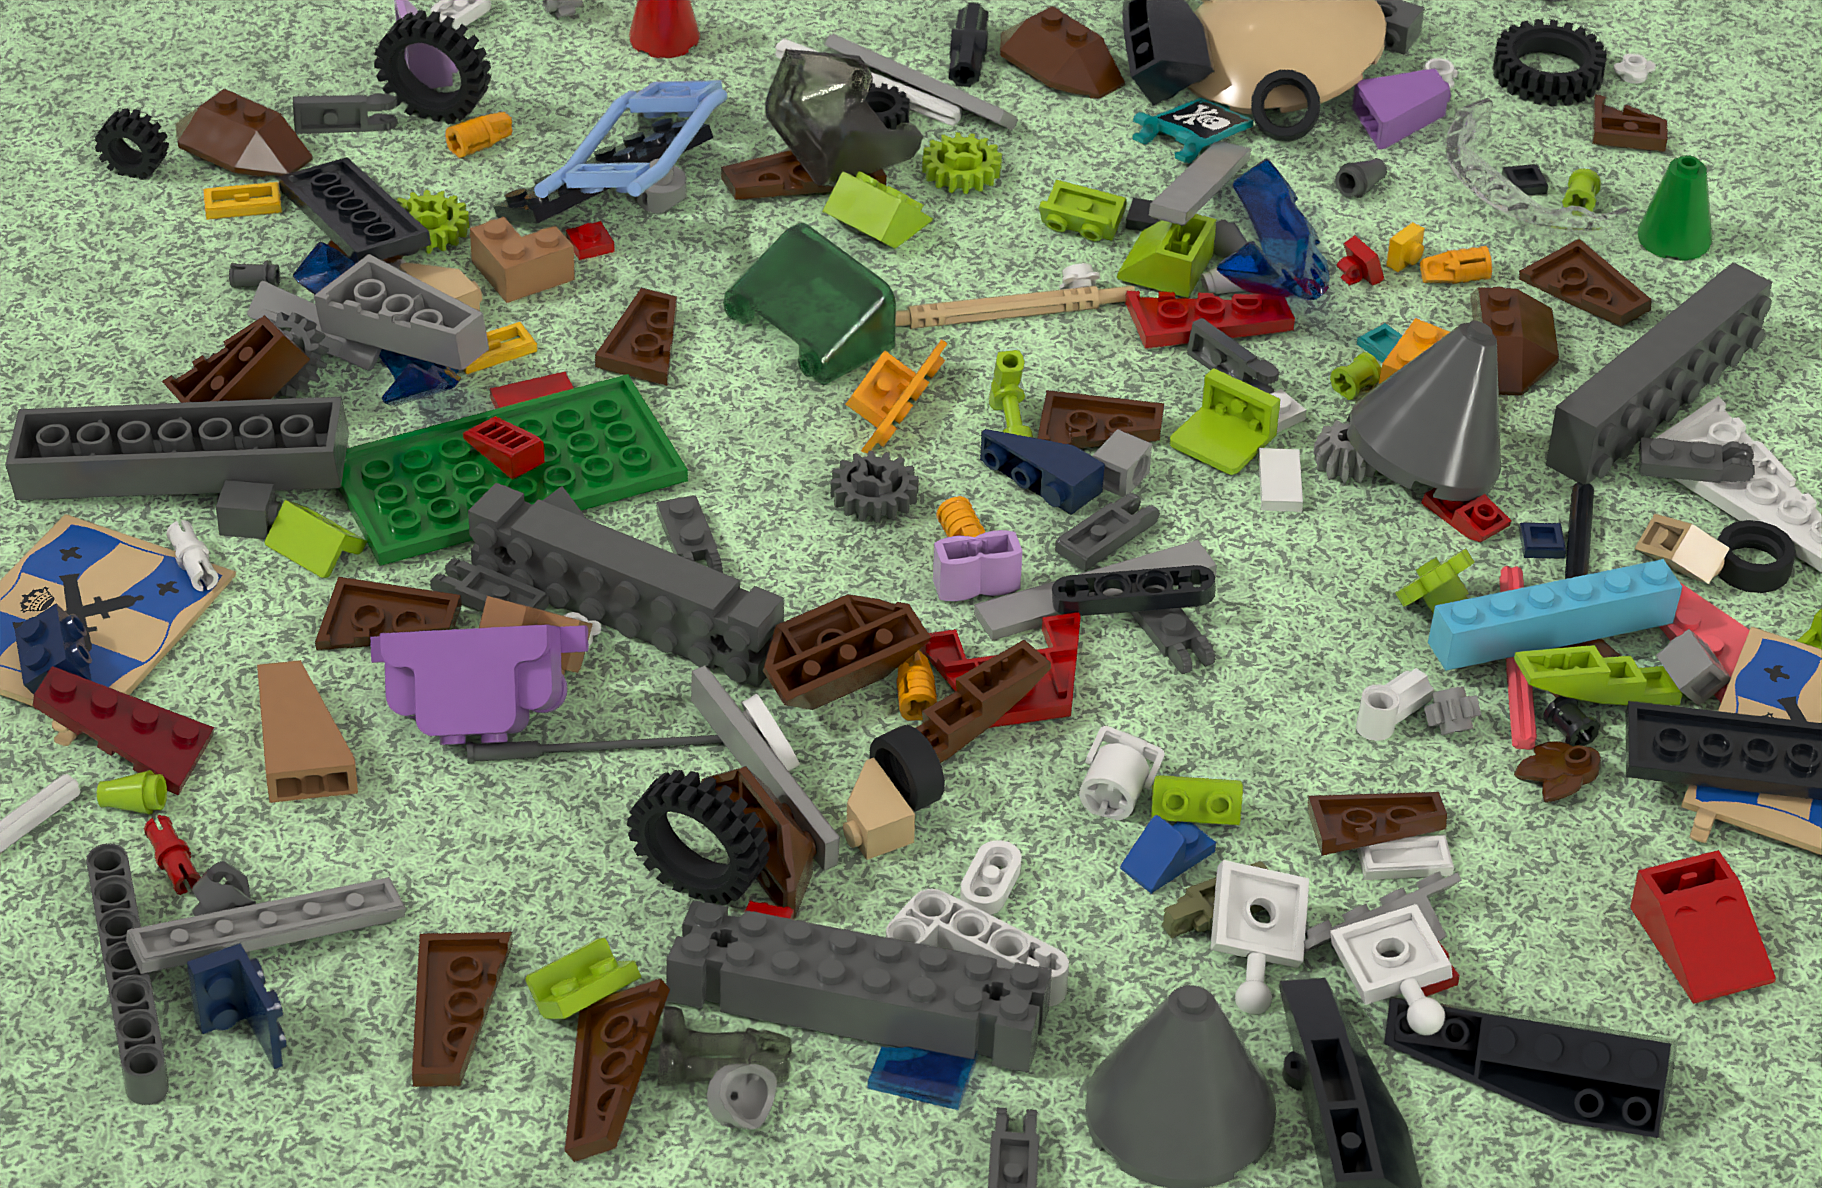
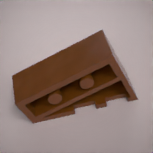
[162,315,310,403]

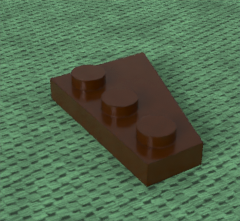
[1519,238,1652,327]
[595,287,677,386]
[1037,390,1165,448]
[315,577,462,650]
[1307,792,1447,856]

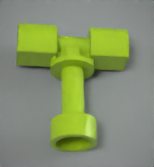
[989,350,1033,438]

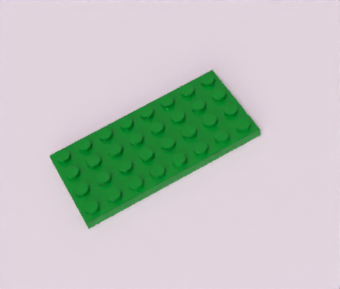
[338,374,688,566]

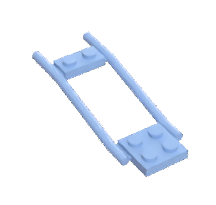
[534,80,727,198]

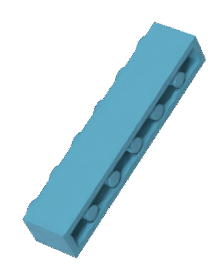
[1428,559,1682,671]

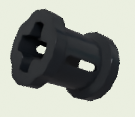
[1543,696,1600,746]

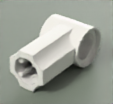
[1356,668,1434,741]

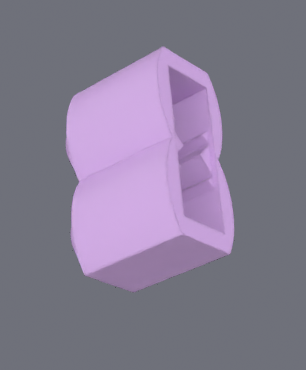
[933,530,1022,601]

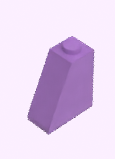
[1352,68,1451,149]

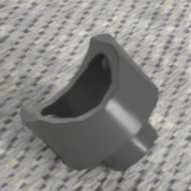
[192,861,256,916]

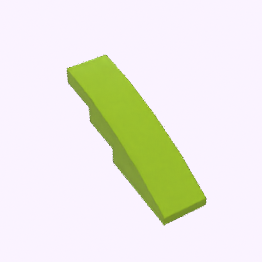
[1514,645,1683,706]

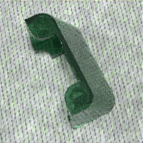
[723,222,896,386]

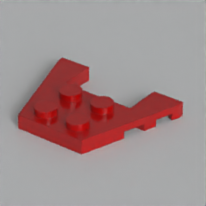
[920,612,1081,728]

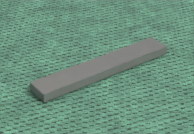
[825,34,1018,130]
[1149,141,1251,226]
[974,540,1217,641]
[691,666,840,871]
[126,877,406,974]

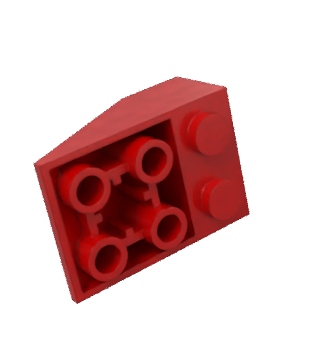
[1630,850,1776,1004]

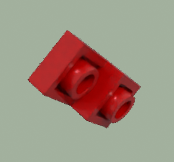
[1421,488,1512,542]

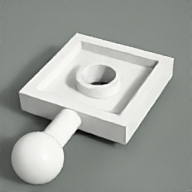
[1210,860,1309,1014]
[1330,904,1452,1035]

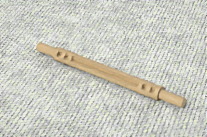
[870,286,1135,329]

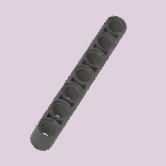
[86,843,169,1105]

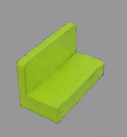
[264,500,367,578]

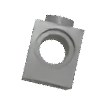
[1093,429,1152,497]
[1656,629,1731,705]

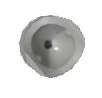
[636,159,686,214]
[707,1064,777,1129]

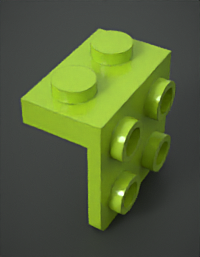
[1170,368,1281,475]

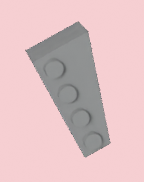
[314,254,489,371]

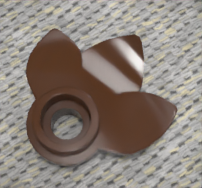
[1514,741,1602,803]

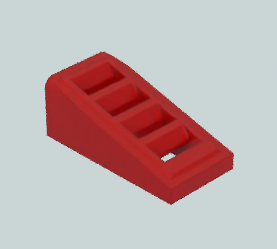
[463,416,545,480]

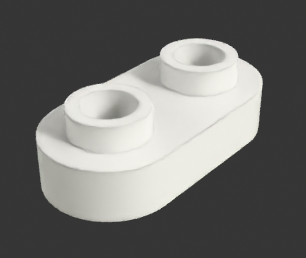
[431,0,491,30]
[741,694,800,771]
[960,840,1021,915]

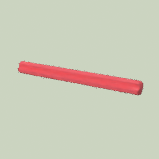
[1499,566,1537,750]

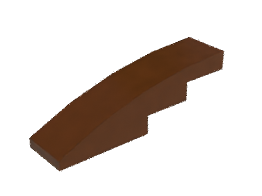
[916,639,1051,763]

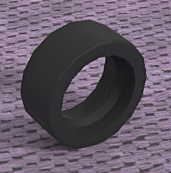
[1251,70,1320,141]
[1717,520,1796,593]
[869,725,945,812]

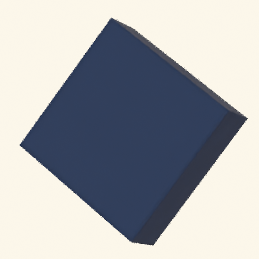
[1519,522,1566,559]

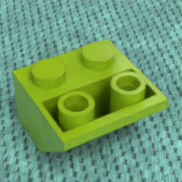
[822,171,933,249]
[1117,214,1216,298]

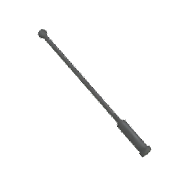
[467,735,723,764]

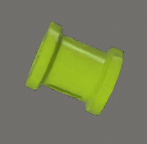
[1562,168,1602,216]
[1330,352,1381,400]

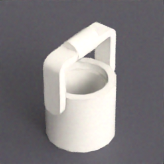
[1079,726,1165,821]

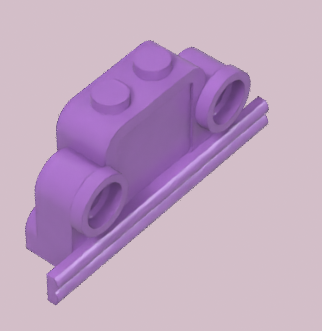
[370,625,589,745]

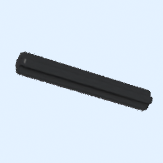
[1565,482,1594,579]

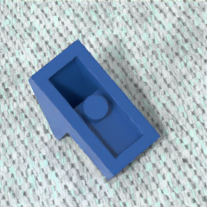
[1120,815,1216,894]

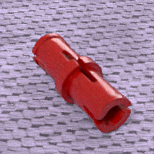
[144,815,201,895]

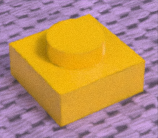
[1386,222,1425,272]

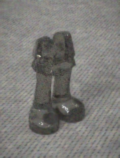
[657,1006,792,1087]

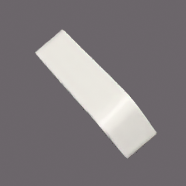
[886,889,1069,1006]

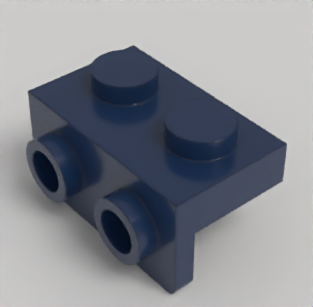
[14,603,92,694]

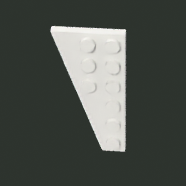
[1654,396,1822,573]

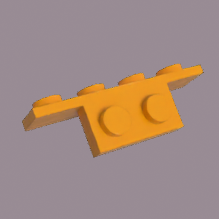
[845,339,948,454]

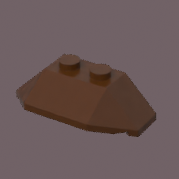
[1000,6,1125,99]
[175,88,313,177]
[1470,286,1559,396]
[763,594,931,710]
[701,766,816,919]

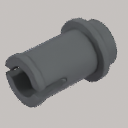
[229,260,280,288]

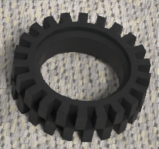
[374,10,492,124]
[1493,19,1607,106]
[627,770,770,905]

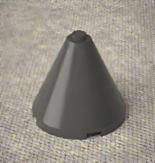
[1347,321,1501,501]
[1085,985,1276,1188]

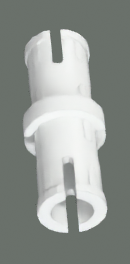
[166,520,219,591]

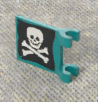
[1132,97,1253,163]

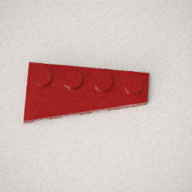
[1125,290,1295,349]

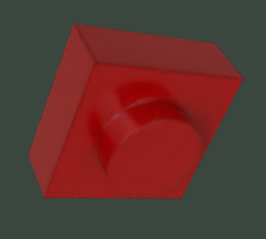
[566,221,615,261]

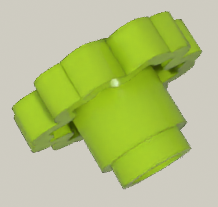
[1395,549,1475,614]

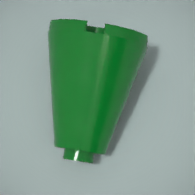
[1638,155,1713,261]

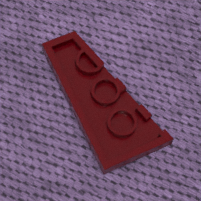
[32,666,214,796]

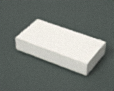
[1258,448,1303,512]
[1357,835,1454,880]

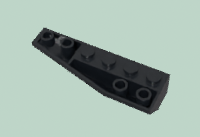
[1123,0,1215,105]
[1279,978,1422,1188]
[1384,997,1678,1138]

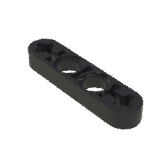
[1052,565,1216,616]

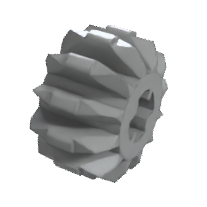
[1313,420,1376,484]

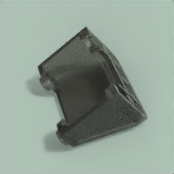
[765,49,923,186]

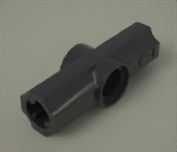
[949,2,989,87]

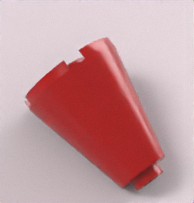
[629,0,700,58]

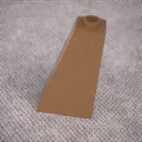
[257,660,358,803]

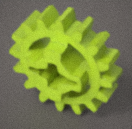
[922,132,1002,194]
[397,190,470,254]

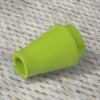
[97,770,167,815]

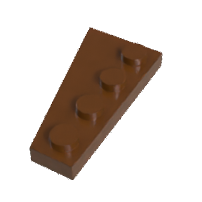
[721,134,887,200]
[412,932,513,1087]
[564,978,670,1162]

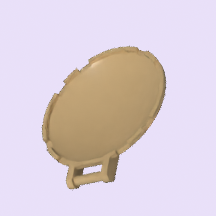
[1188,0,1387,114]

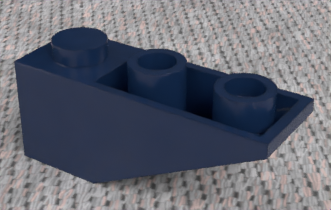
[980,429,1105,515]

